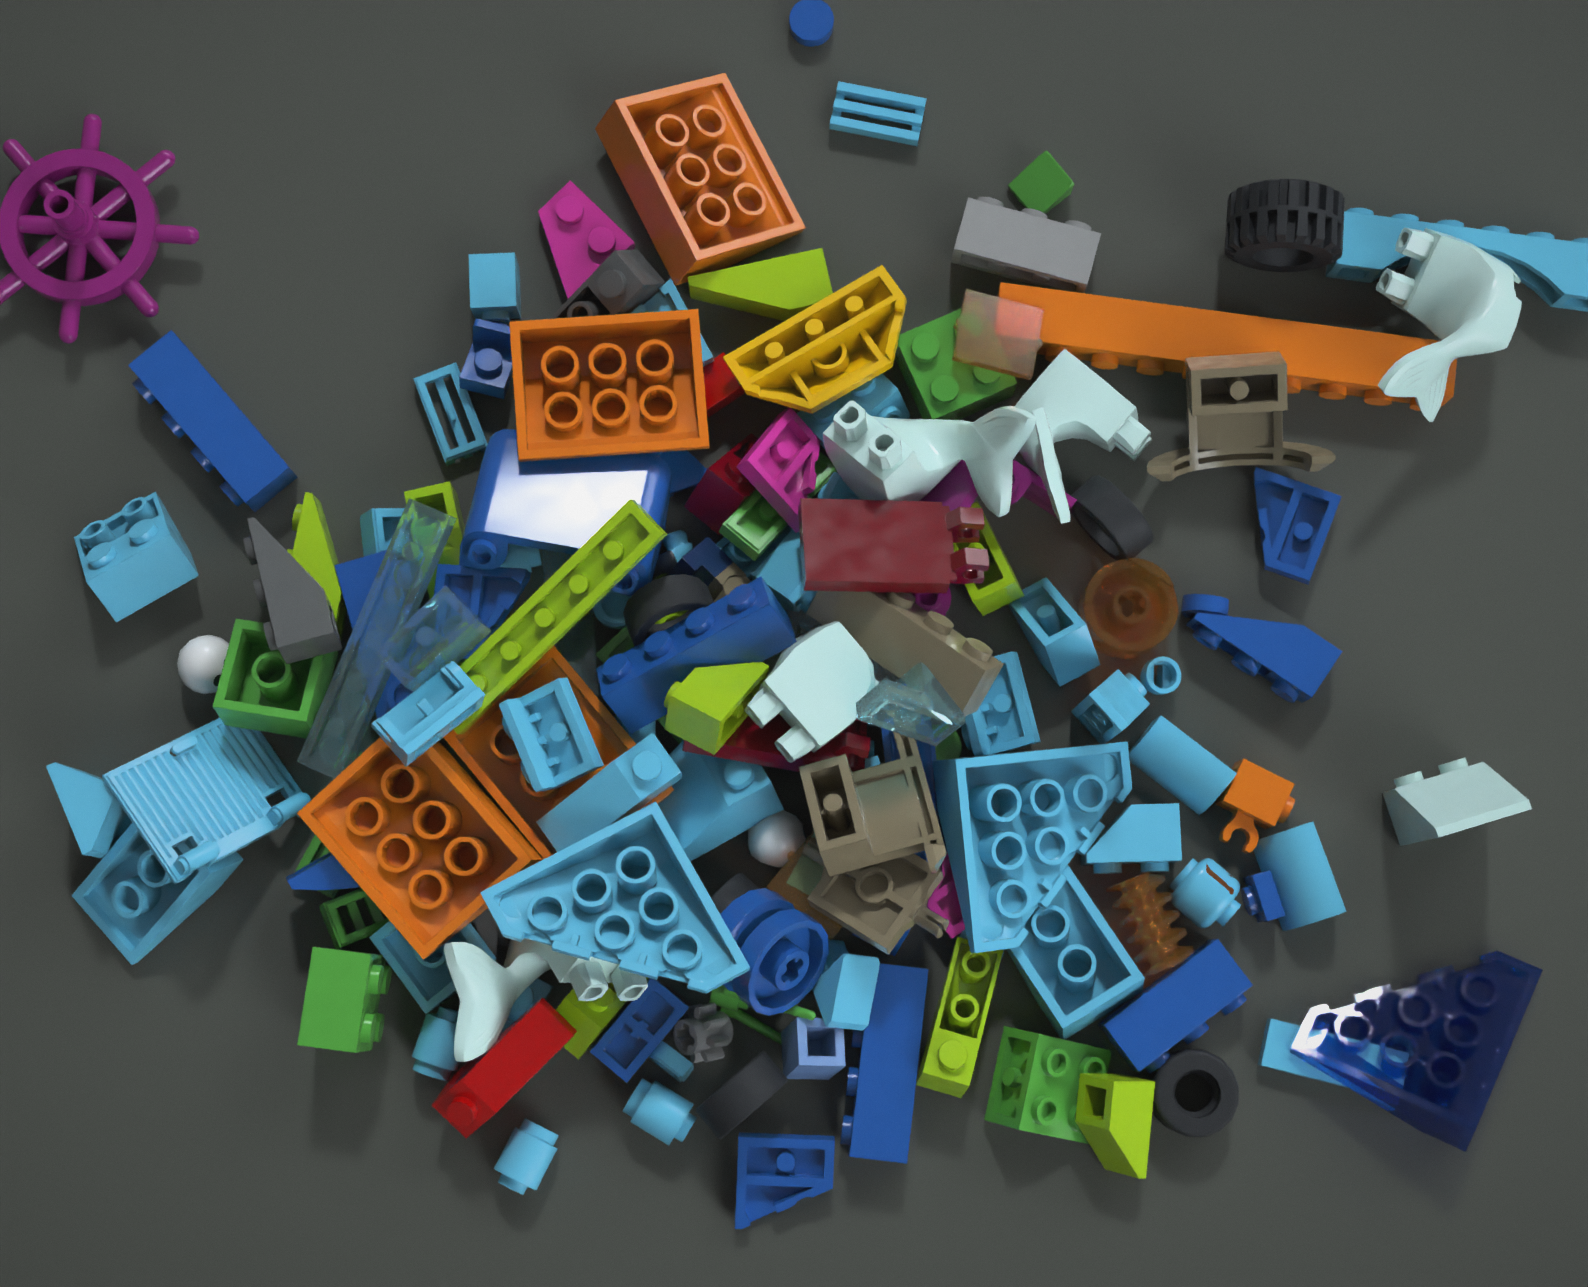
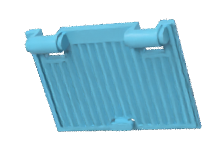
[102,718,311,884]

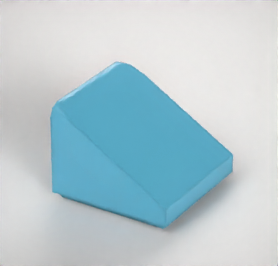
[360,508,418,557]

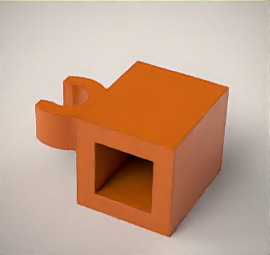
[1215,758,1295,854]

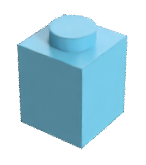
[468,252,521,324]

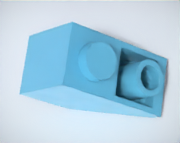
[1080,803,1182,874]

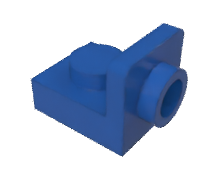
[459,319,513,399]

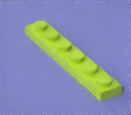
[453,499,667,735]

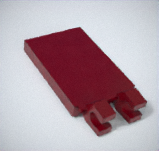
[798,498,989,594]
[682,703,873,772]

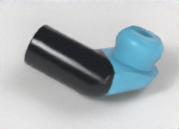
[652,530,693,581]

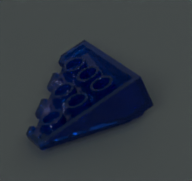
[1290,950,1543,1152]

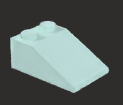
[1382,757,1532,846]

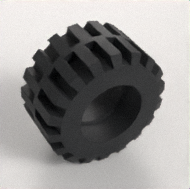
[1225,179,1345,272]

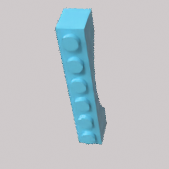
[1326,208,1588,312]

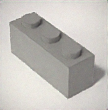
[951,196,1101,293]

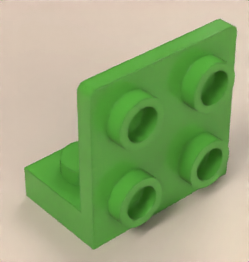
[984,1026,1111,1144]

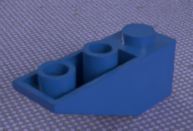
[1186,612,1343,703]

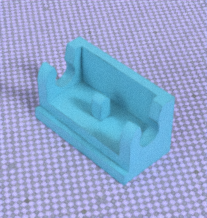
[371,661,485,767]

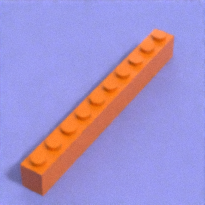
[992,282,1457,411]

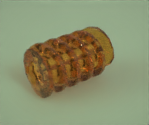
[1105,872,1195,977]

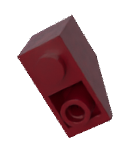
[684,433,758,536]

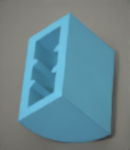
[1129,715,1237,815]
[1253,821,1347,931]

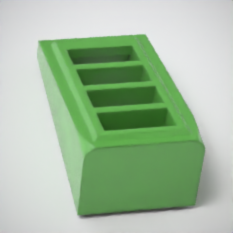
[319,888,389,949]

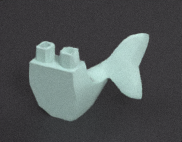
[1376,228,1522,422]
[1014,349,1152,524]
[823,400,1036,517]
[744,621,879,763]
[444,938,648,1062]

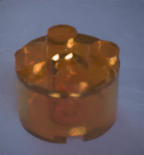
[1077,558,1179,659]

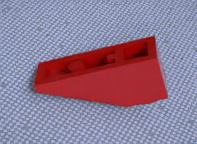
[432,997,577,1138]

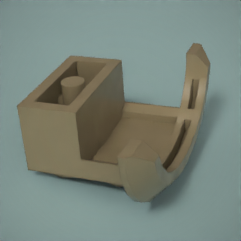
[1147,351,1336,481]
[799,698,947,877]

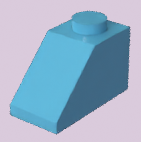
[1008,577,1101,686]

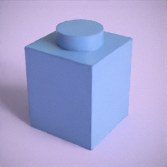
[781,1017,846,1080]

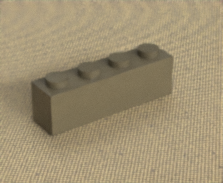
[806,591,1004,719]

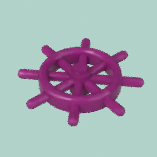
[0,114,199,344]

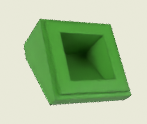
[1008,150,1074,214]

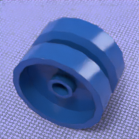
[720,888,829,1016]

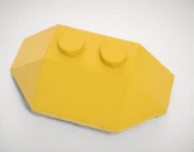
[723,265,907,414]

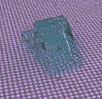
[856,662,965,746]

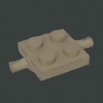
[803,837,949,955]

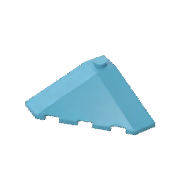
[933,742,1132,953]
[480,801,750,994]

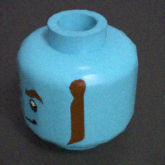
[1169,858,1241,928]

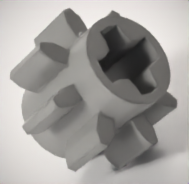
[673,1002,733,1064]

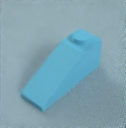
[1071,669,1150,744]
[536,733,682,852]

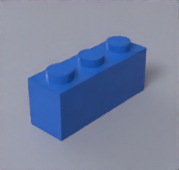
[1098,939,1253,1073]

